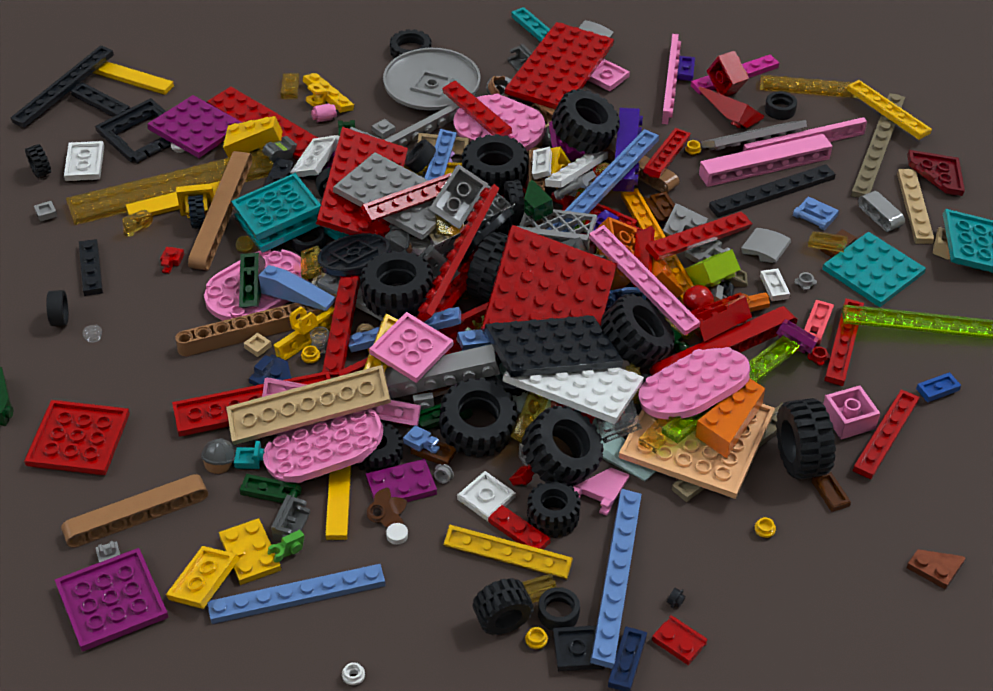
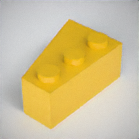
[223,116,283,160]

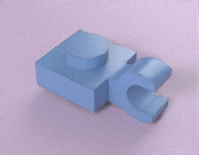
[403,425,440,454]

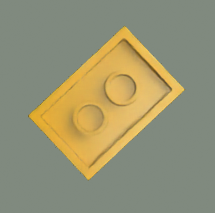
[219,518,281,585]
[166,546,239,609]

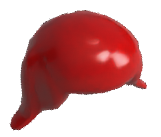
[683,285,714,311]

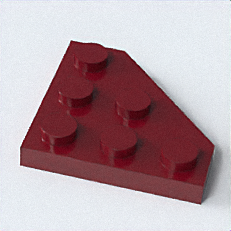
[907,150,965,196]

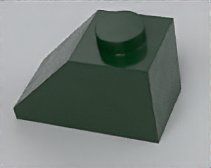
[524,180,553,221]

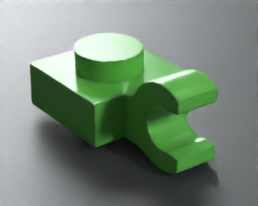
[268,530,305,562]

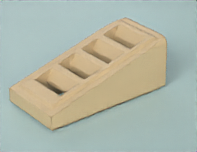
[933,227,950,260]

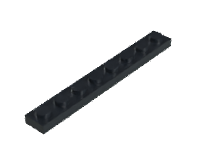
[10,45,114,128]
[709,164,836,218]

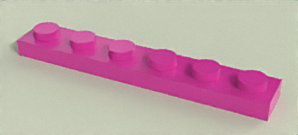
[691,55,779,95]

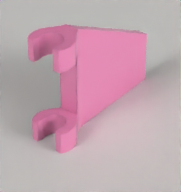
[573,468,630,516]

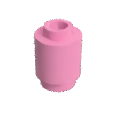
[311,104,337,123]

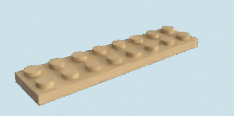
[227,365,391,445]

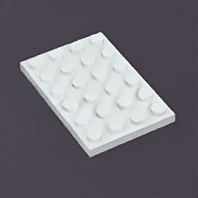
[503,368,644,424]

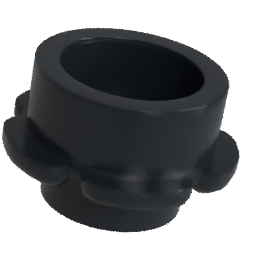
[667,587,686,608]

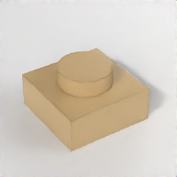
[244,333,272,357]

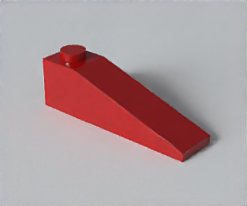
[698,86,764,128]

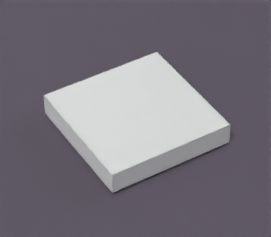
[457,471,516,521]

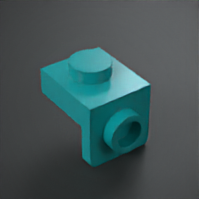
[234,441,265,469]

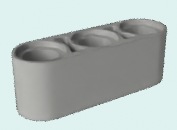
[858,191,905,232]

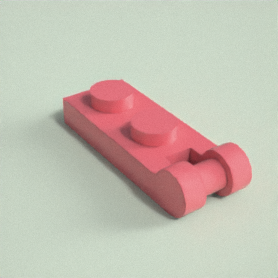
[804,300,834,345]

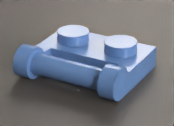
[793,197,839,231]

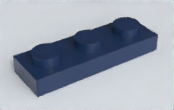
[608,627,647,691]

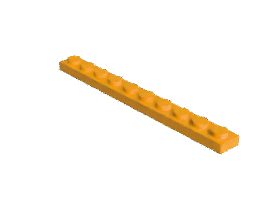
[621,188,694,311]

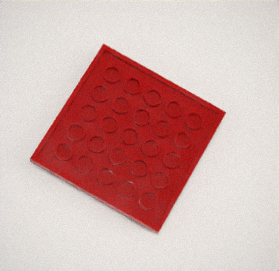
[481,225,617,331]

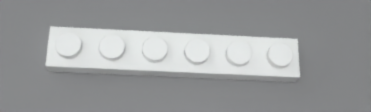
[545,151,608,188]

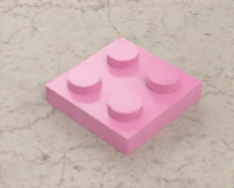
[588,59,630,91]

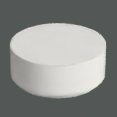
[386,523,408,545]

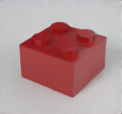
[707,50,749,96]

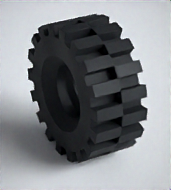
[355,422,403,473]

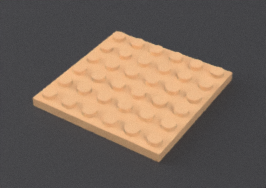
[619,401,775,499]

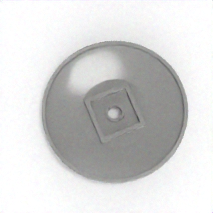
[383,48,481,110]

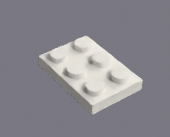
[290,135,339,177]
[64,141,104,181]

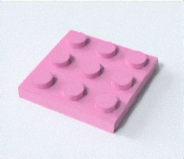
[369,312,453,383]

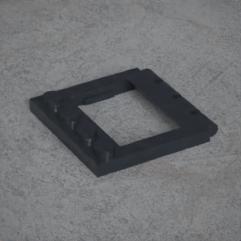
[95,98,171,164]

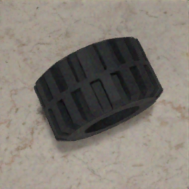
[527,480,581,538]
[472,578,534,635]

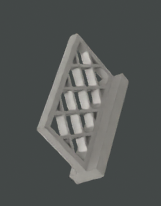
[517,209,597,251]

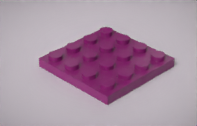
[147,95,243,158]
[54,548,169,652]

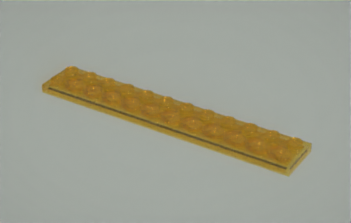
[66,149,275,225]

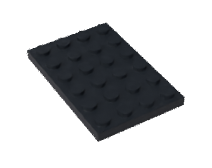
[484,315,623,377]

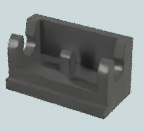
[508,44,532,71]
[418,244,460,281]
[271,494,310,542]

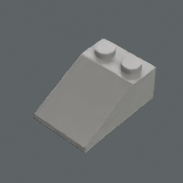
[429,164,488,229]

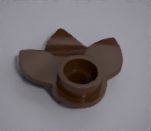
[367,488,407,528]

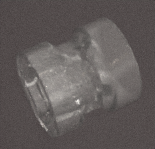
[310,326,329,353]

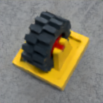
[176,183,214,228]

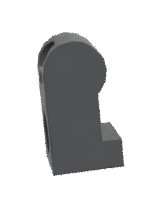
[262,136,297,162]

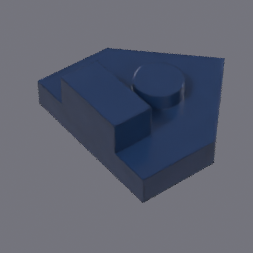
[249,354,291,386]

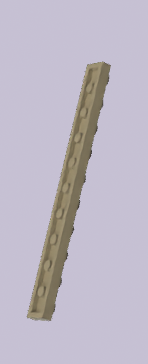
[851,93,905,198]

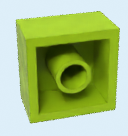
[685,249,741,287]

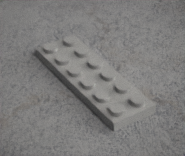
[701,120,807,150]

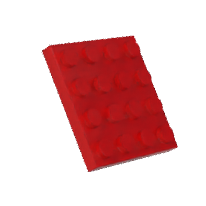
[24,400,130,475]

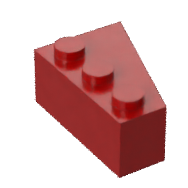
[690,292,752,342]

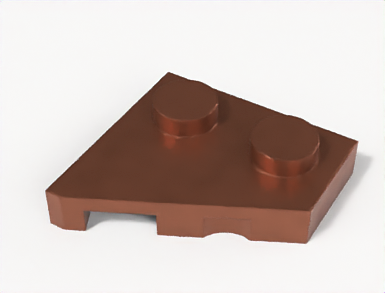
[906,549,965,590]

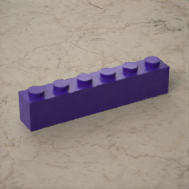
[613,108,643,192]

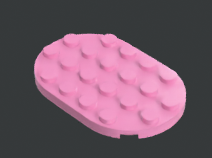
[454,94,546,151]
[204,249,309,321]
[638,347,751,419]
[263,408,383,483]

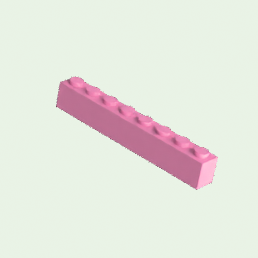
[699,134,832,187]

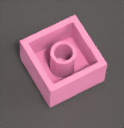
[823,385,880,439]

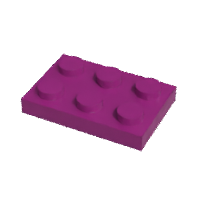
[366,459,437,502]

